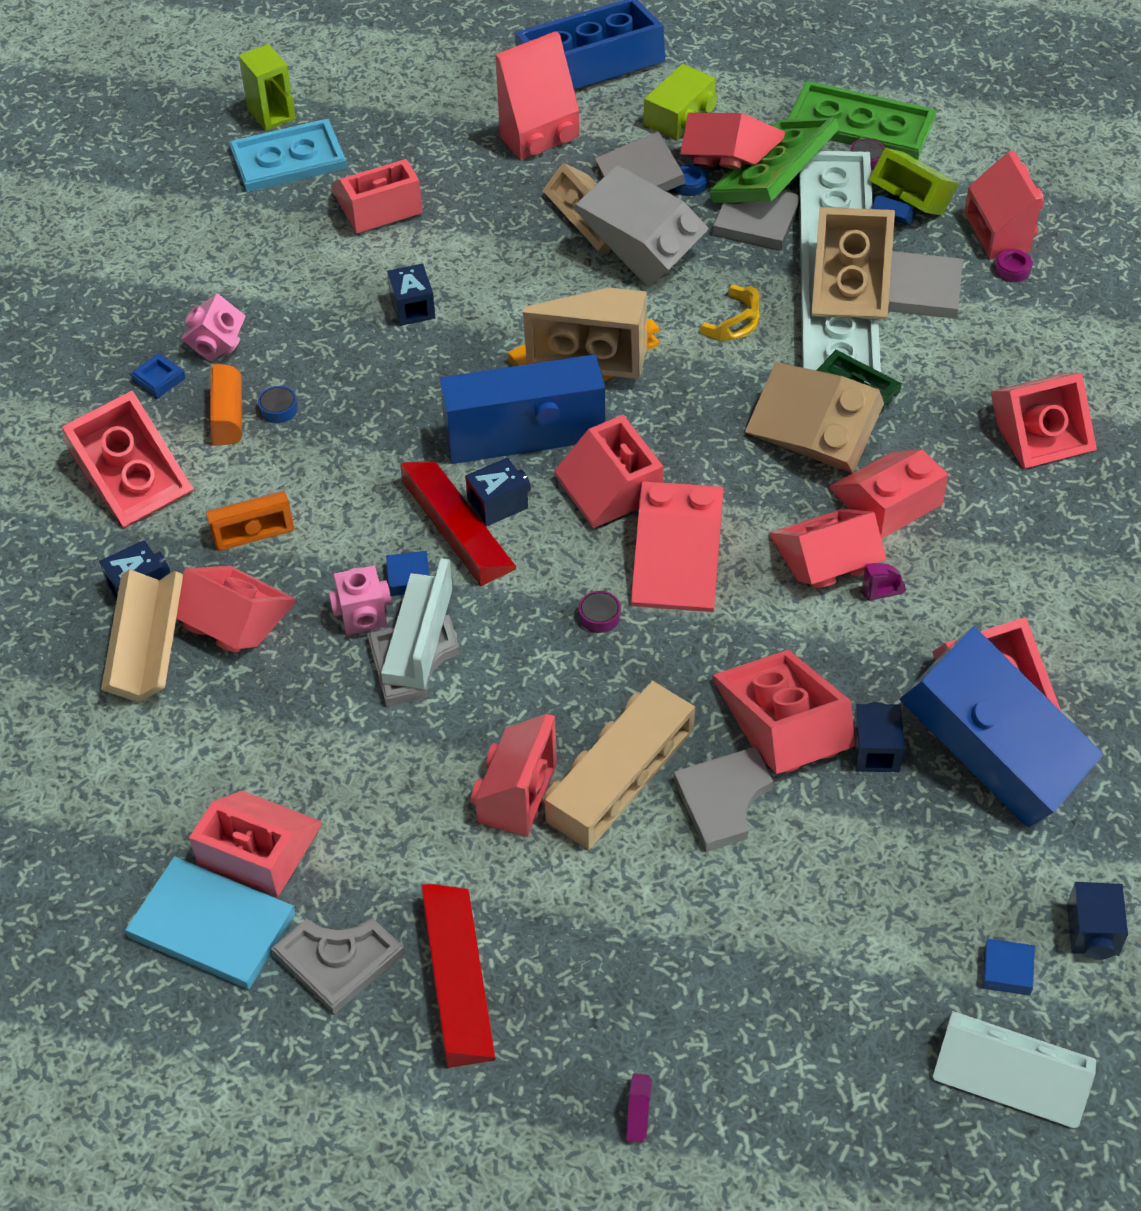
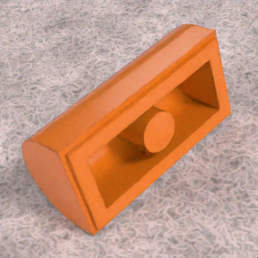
[210,364,242,446]
[205,490,295,551]

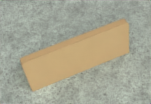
[542,162,611,254]
[101,569,183,702]

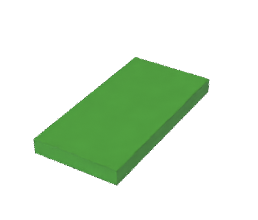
[787,81,937,160]
[709,117,839,203]

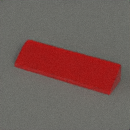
[400,462,516,586]
[421,884,496,1068]

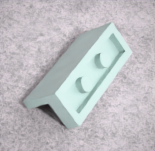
[381,558,452,689]
[933,1011,1096,1128]

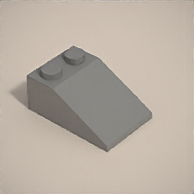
[572,164,709,287]

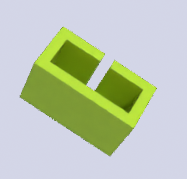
[238,44,296,131]
[643,63,717,140]
[869,148,959,215]

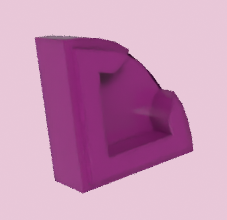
[862,563,906,601]
[626,1073,652,1143]

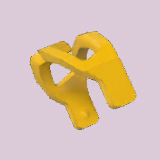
[700,284,760,341]

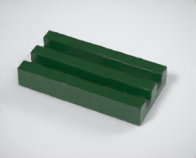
[816,349,902,415]

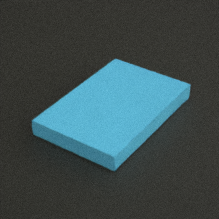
[229,119,347,192]
[125,856,296,990]

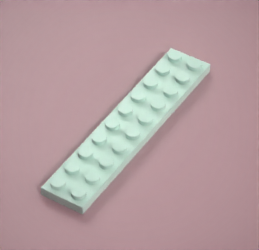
[799,151,882,418]

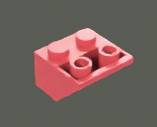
[964,151,1044,259]
[331,159,423,234]
[554,415,664,528]
[189,791,322,898]

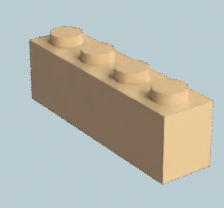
[544,681,695,850]

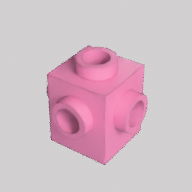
[181,293,246,361]
[329,565,392,635]

